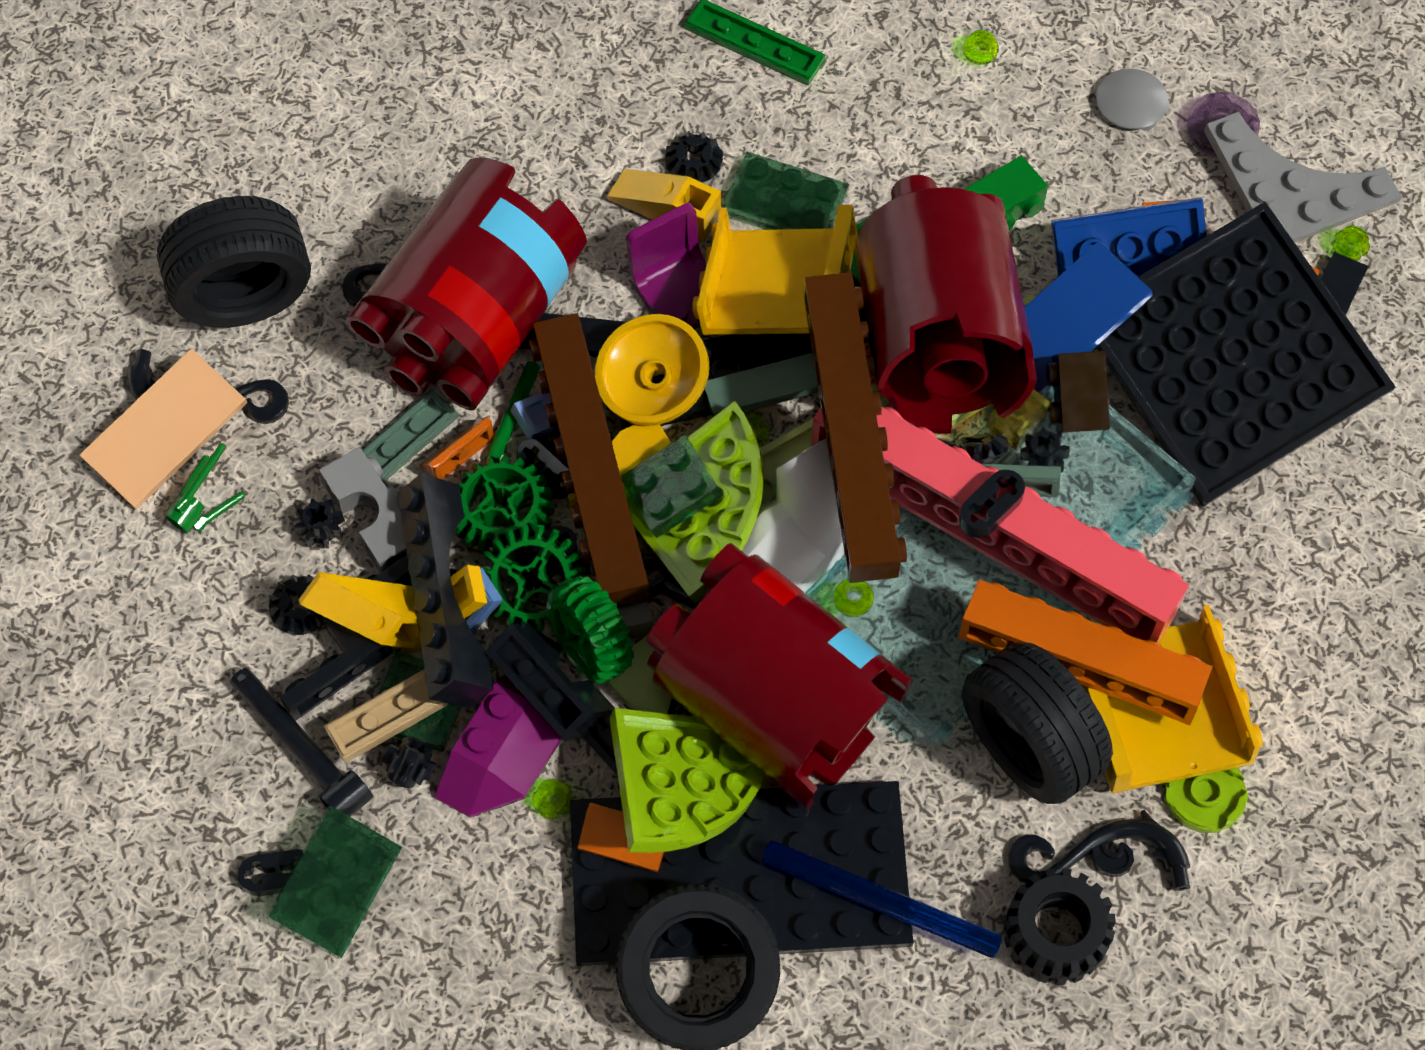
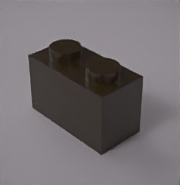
[1046,351,1110,433]

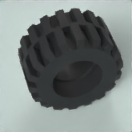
[1003,868,1116,985]

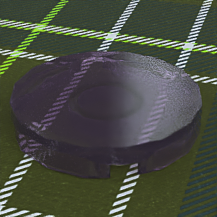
[1186,92,1260,158]

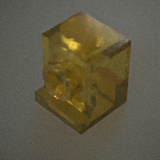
[986,389,1051,451]

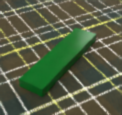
[684,0,826,86]

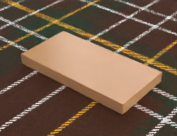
[79,348,247,509]

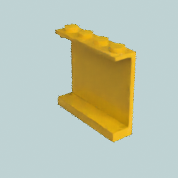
[693,205,857,335]
[1082,605,1263,794]

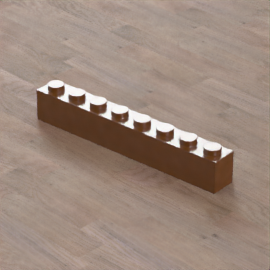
[803,272,907,583]
[529,313,651,609]

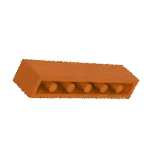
[958,579,1213,725]

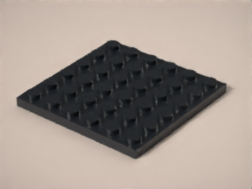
[1095,201,1396,507]

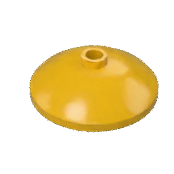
[595,314,709,425]

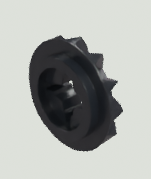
[665,130,723,183]
[948,433,1008,464]
[268,574,323,635]

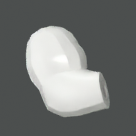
[742,438,845,595]

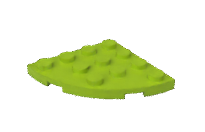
[624,401,764,604]
[610,708,764,853]

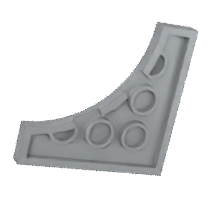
[1203,112,1402,243]

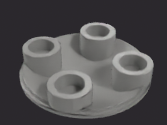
[1096,69,1168,130]

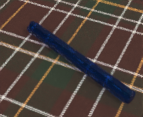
[763,841,1002,958]

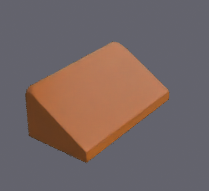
[419,417,494,479]
[578,803,664,873]

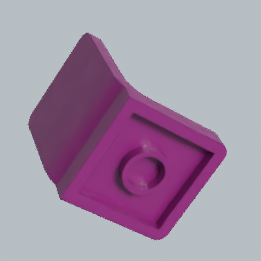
[626,203,706,329]

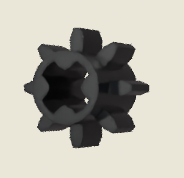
[1020,427,1070,473]
[295,498,345,549]
[382,737,437,788]

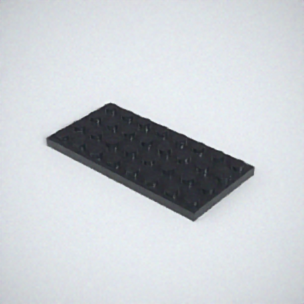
[570,781,914,966]

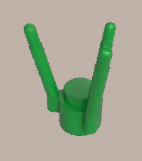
[163,443,245,534]

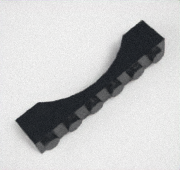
[398,473,493,708]

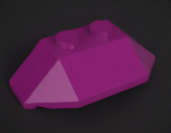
[435,675,562,818]

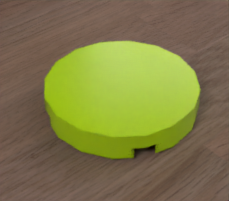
[1164,768,1248,833]

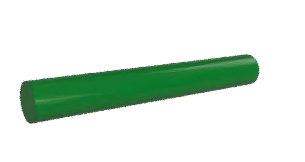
[484,361,541,463]

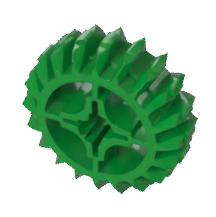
[455,454,555,557]
[480,524,586,632]
[546,576,634,684]

